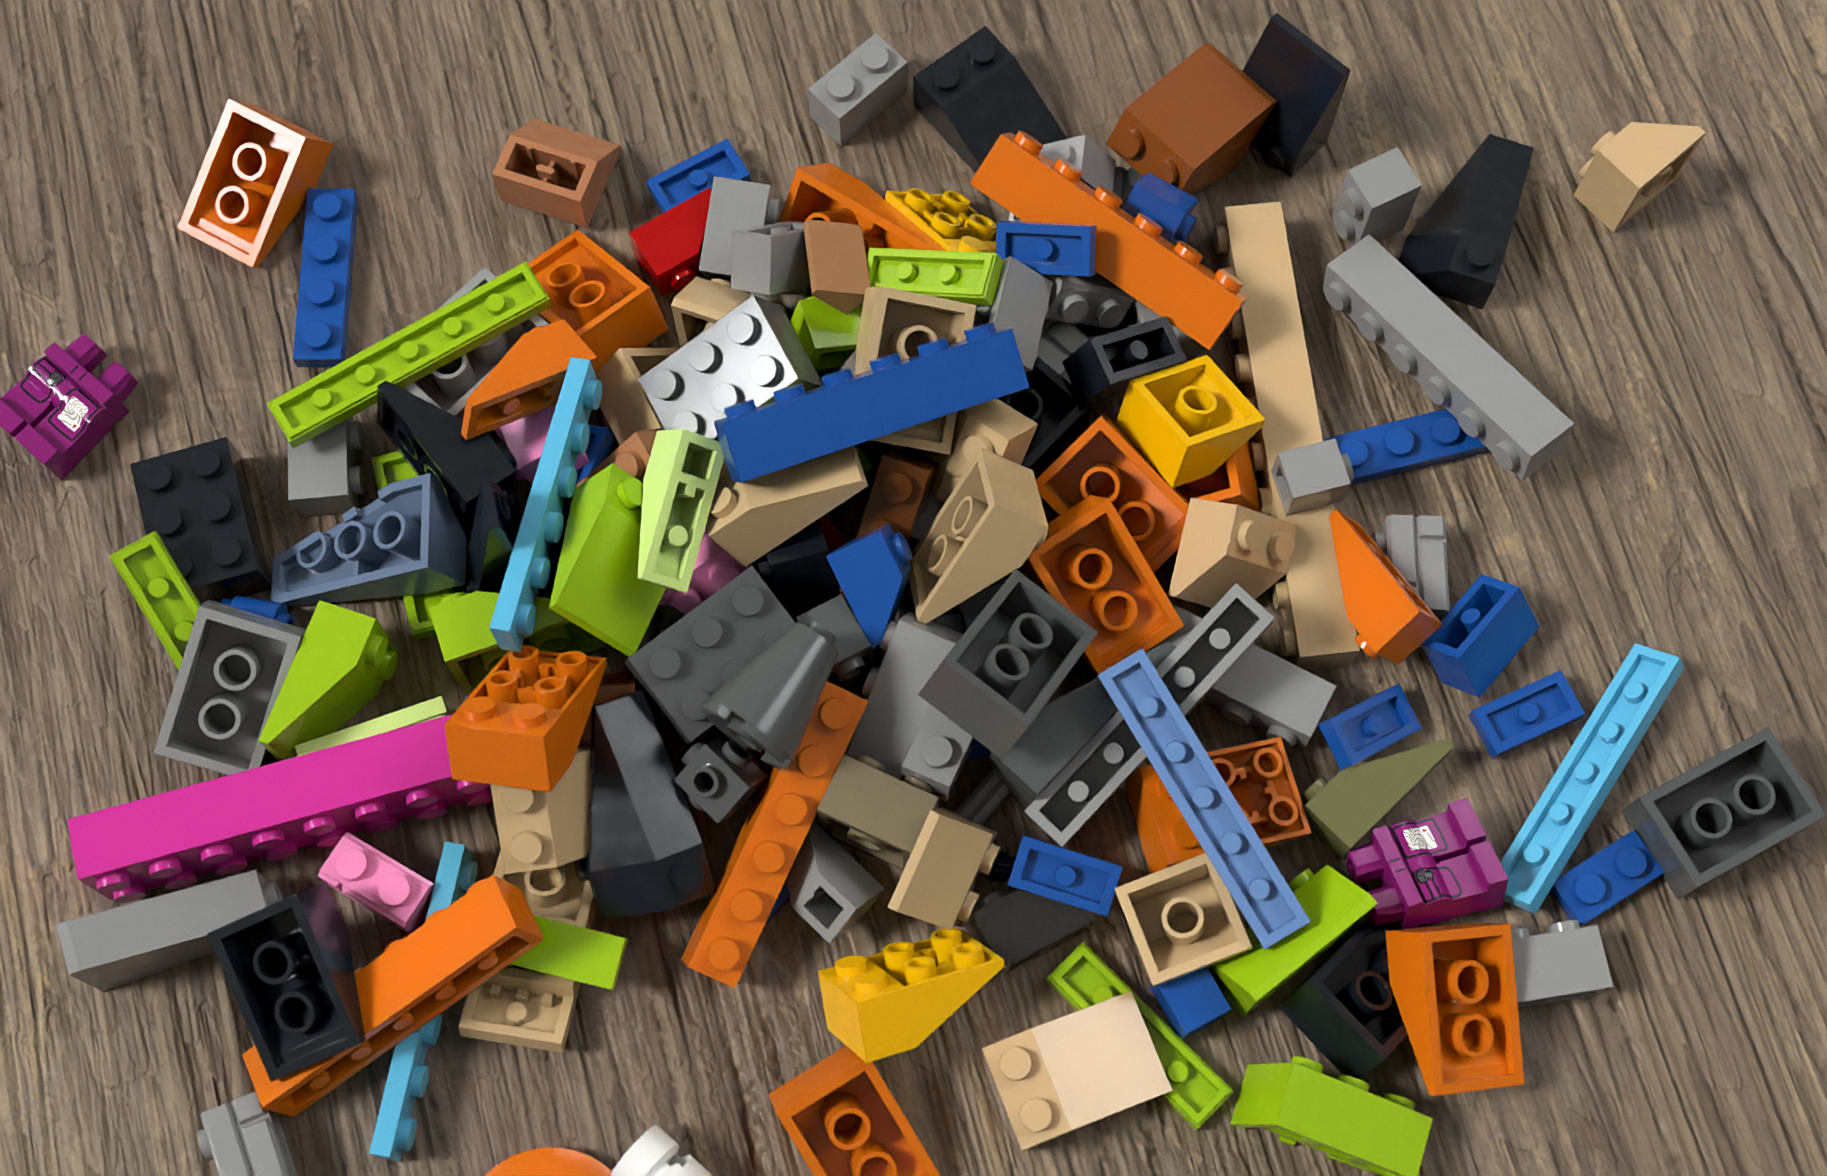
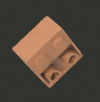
[492,119,621,228]

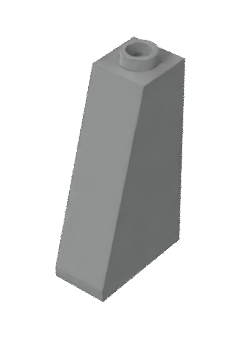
[56,870,283,992]

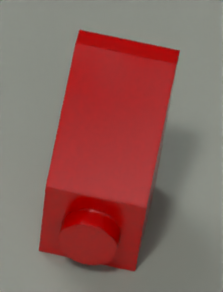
[629,187,712,297]

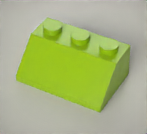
[1207,865,1378,1018]

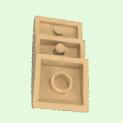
[458,850,597,1053]

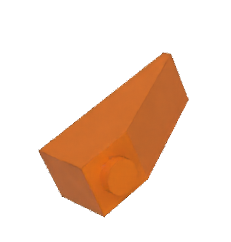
[461,319,597,440]
[1329,509,1442,665]

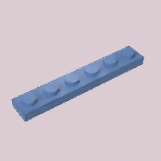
[1098,648,1310,949]

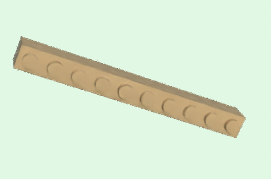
[1213,201,1360,670]

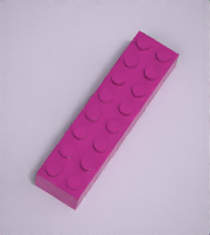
[67,714,493,903]

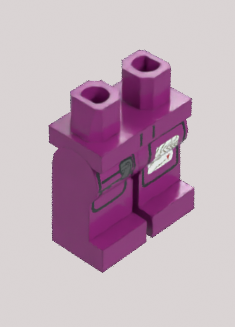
[0,333,138,481]
[1346,797,1509,929]

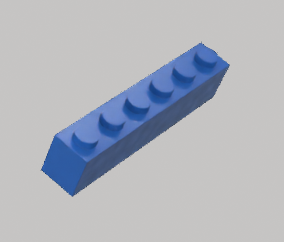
[713,322,1030,483]

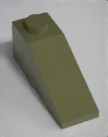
[1301,738,1455,860]

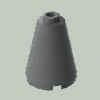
[701,620,839,771]

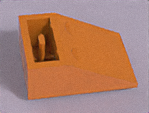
[444,645,607,792]
[1124,737,1311,874]

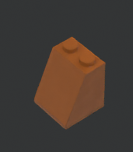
[1106,42,1277,195]

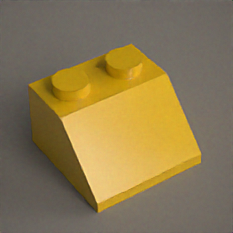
[1116,355,1266,488]

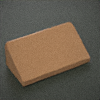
[803,219,871,315]

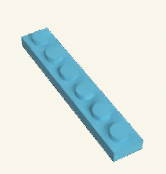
[489,357,602,652]
[1500,643,1684,914]
[369,841,478,1162]

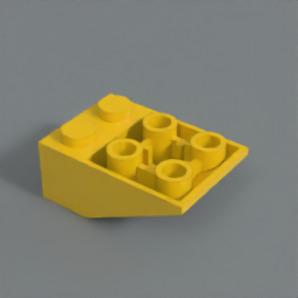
[885,188,997,253]
[818,928,1004,1063]

